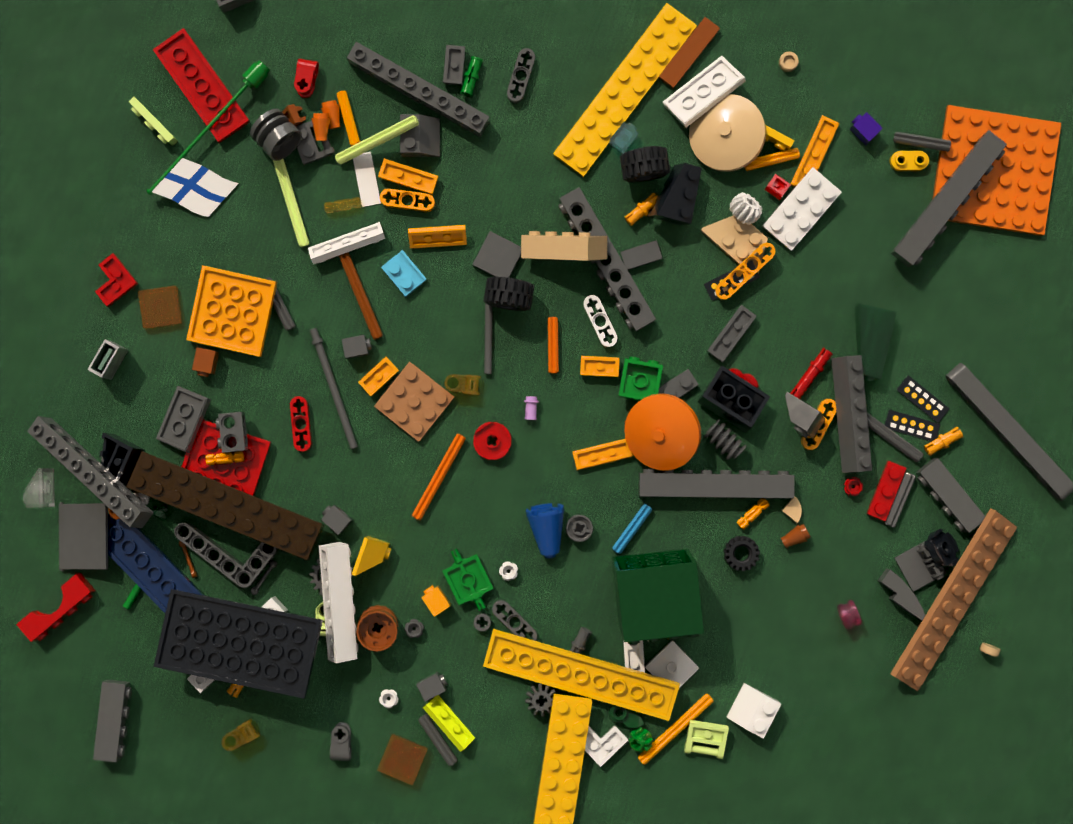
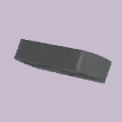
[507,48,535,103]
[492,600,537,641]

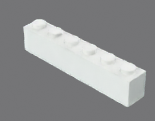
[319,542,358,663]

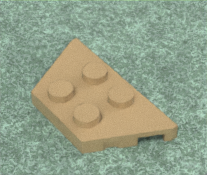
[700,216,768,274]

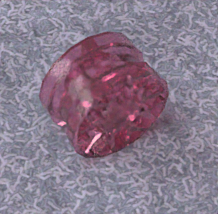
[837,600,862,630]

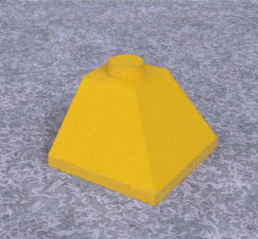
[352,536,392,576]

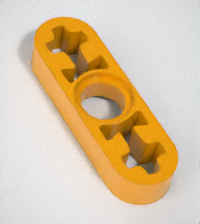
[380,189,435,212]
[801,399,836,450]

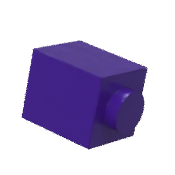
[850,112,883,145]

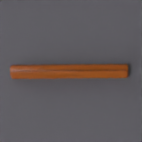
[339,252,383,340]

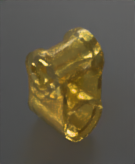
[444,374,481,395]
[221,718,261,751]

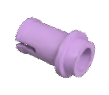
[524,396,539,420]

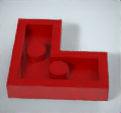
[95,253,138,307]

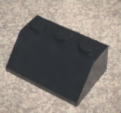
[697,365,770,433]

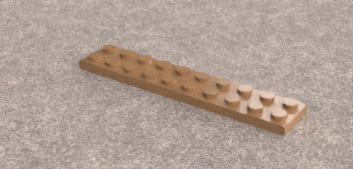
[890,508,1017,691]

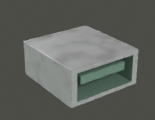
[87,339,128,380]

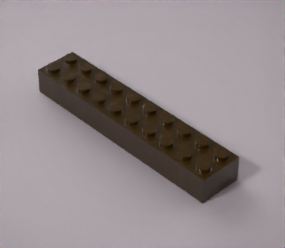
[126,451,324,561]

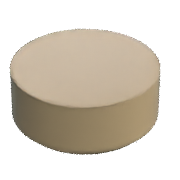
[779,52,799,72]
[980,642,1001,657]

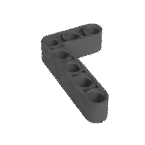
[174,523,279,588]

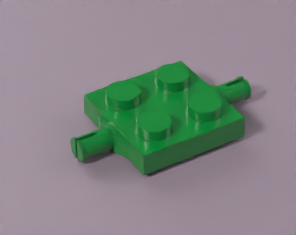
[442,548,494,611]

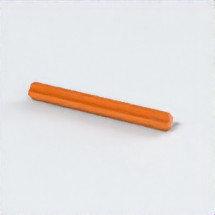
[412,434,466,520]

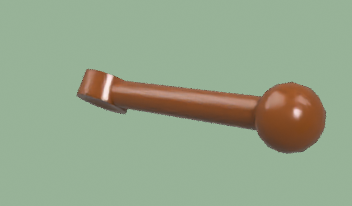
[179,541,197,578]

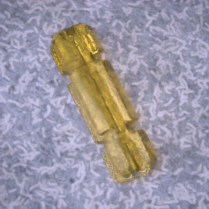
[324,197,362,213]

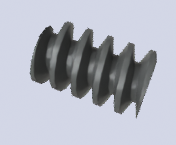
[704,419,747,460]

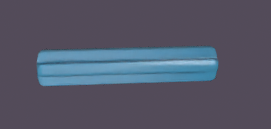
[612,504,652,554]

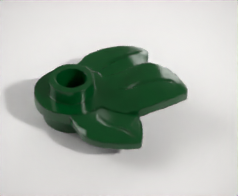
[609,705,644,728]

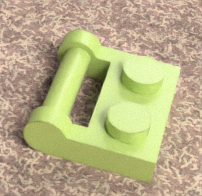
[684,720,729,759]

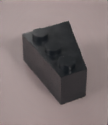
[647,163,702,225]
[99,433,145,486]

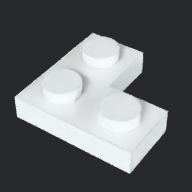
[585,725,628,767]

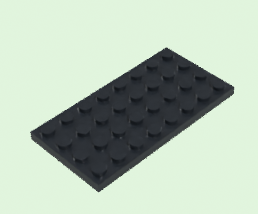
[153,589,323,699]

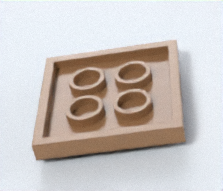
[374,361,455,442]

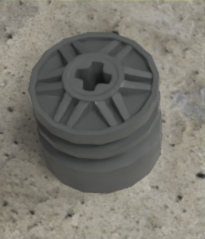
[250,109,302,161]

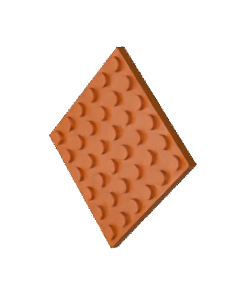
[932,105,1061,236]

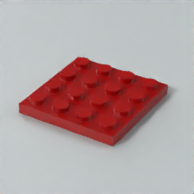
[182,420,272,496]

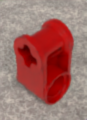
[294,59,319,98]

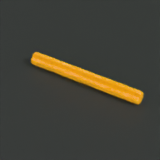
[638,694,714,765]

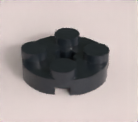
[924,529,959,568]

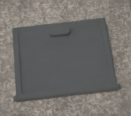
[59,502,108,571]

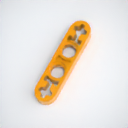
[715,243,776,299]

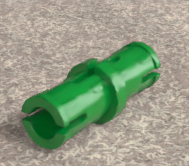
[460,56,483,97]

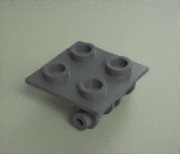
[894,539,946,592]

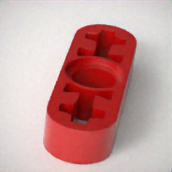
[290,396,312,452]

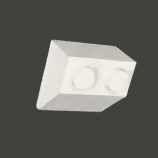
[726,683,781,739]

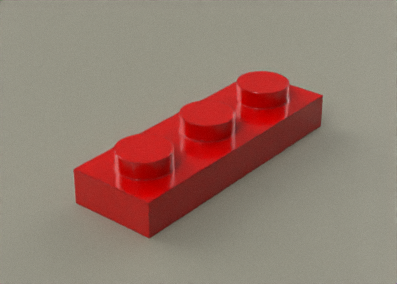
[866,461,906,521]

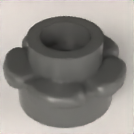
[405,619,424,638]

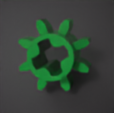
[628,727,653,753]

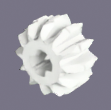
[729,192,762,225]

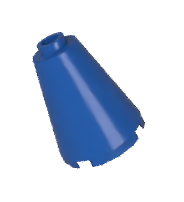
[526,503,564,558]

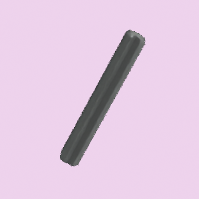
[867,413,924,462]

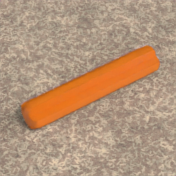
[548,317,559,374]

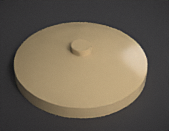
[689,94,766,172]

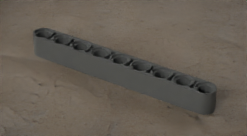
[945,363,1073,501]

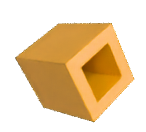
[421,585,451,617]

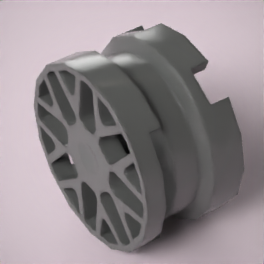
[566,514,593,542]

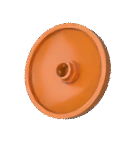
[624,394,701,471]

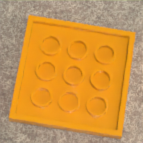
[186,265,277,357]

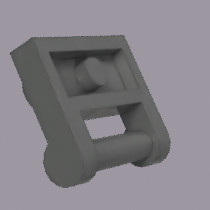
[296,121,335,165]

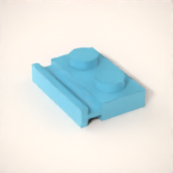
[381,250,427,297]

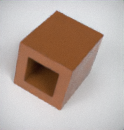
[192,347,219,377]

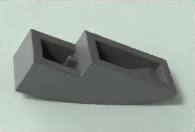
[878,568,925,621]

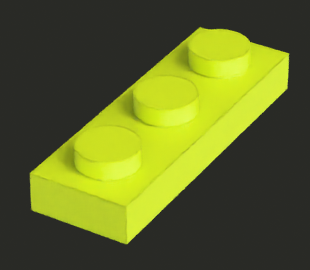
[423,695,475,752]

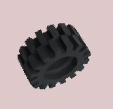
[724,536,760,571]

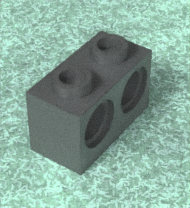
[216,412,249,453]

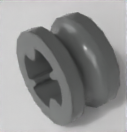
[474,613,491,631]

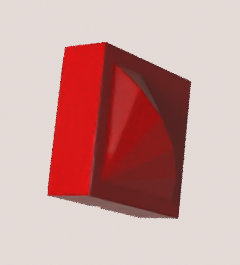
[764,174,791,200]

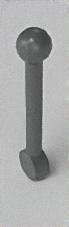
[251,560,277,595]

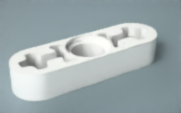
[583,295,617,347]

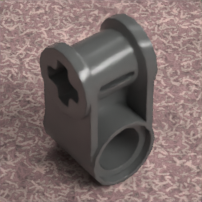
[330,722,352,761]

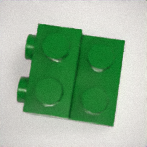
[618,357,663,401]

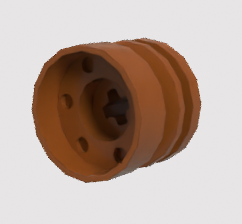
[356,605,398,652]

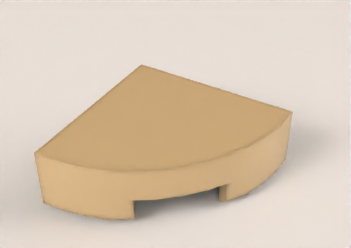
[782,496,802,523]

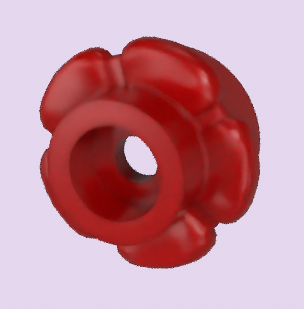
[844,477,863,496]

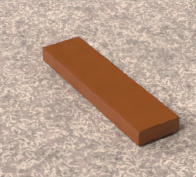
[659,17,720,89]

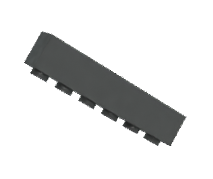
[831,355,872,473]

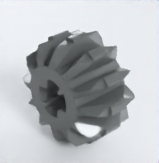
[525,683,555,717]

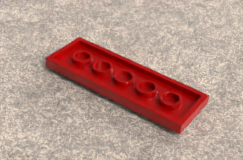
[153,28,250,143]

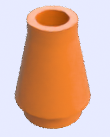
[321,100,341,129]
[311,113,330,141]

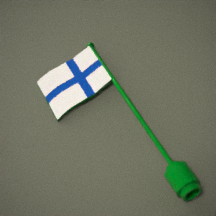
[147,60,270,217]

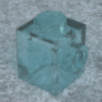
[609,122,639,154]

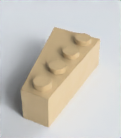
[521,231,607,261]

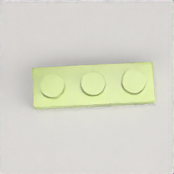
[129,97,178,146]

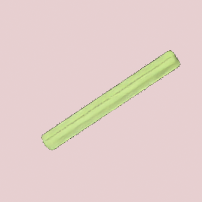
[335,115,419,164]
[273,159,309,247]

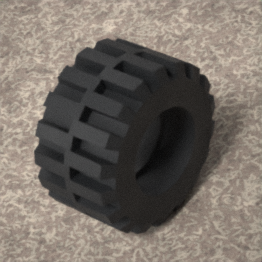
[619,146,671,183]
[483,277,534,311]

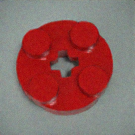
[473,422,511,460]

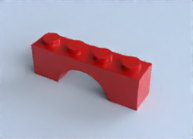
[16,573,96,642]

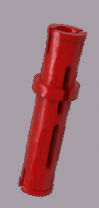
[790,348,833,399]

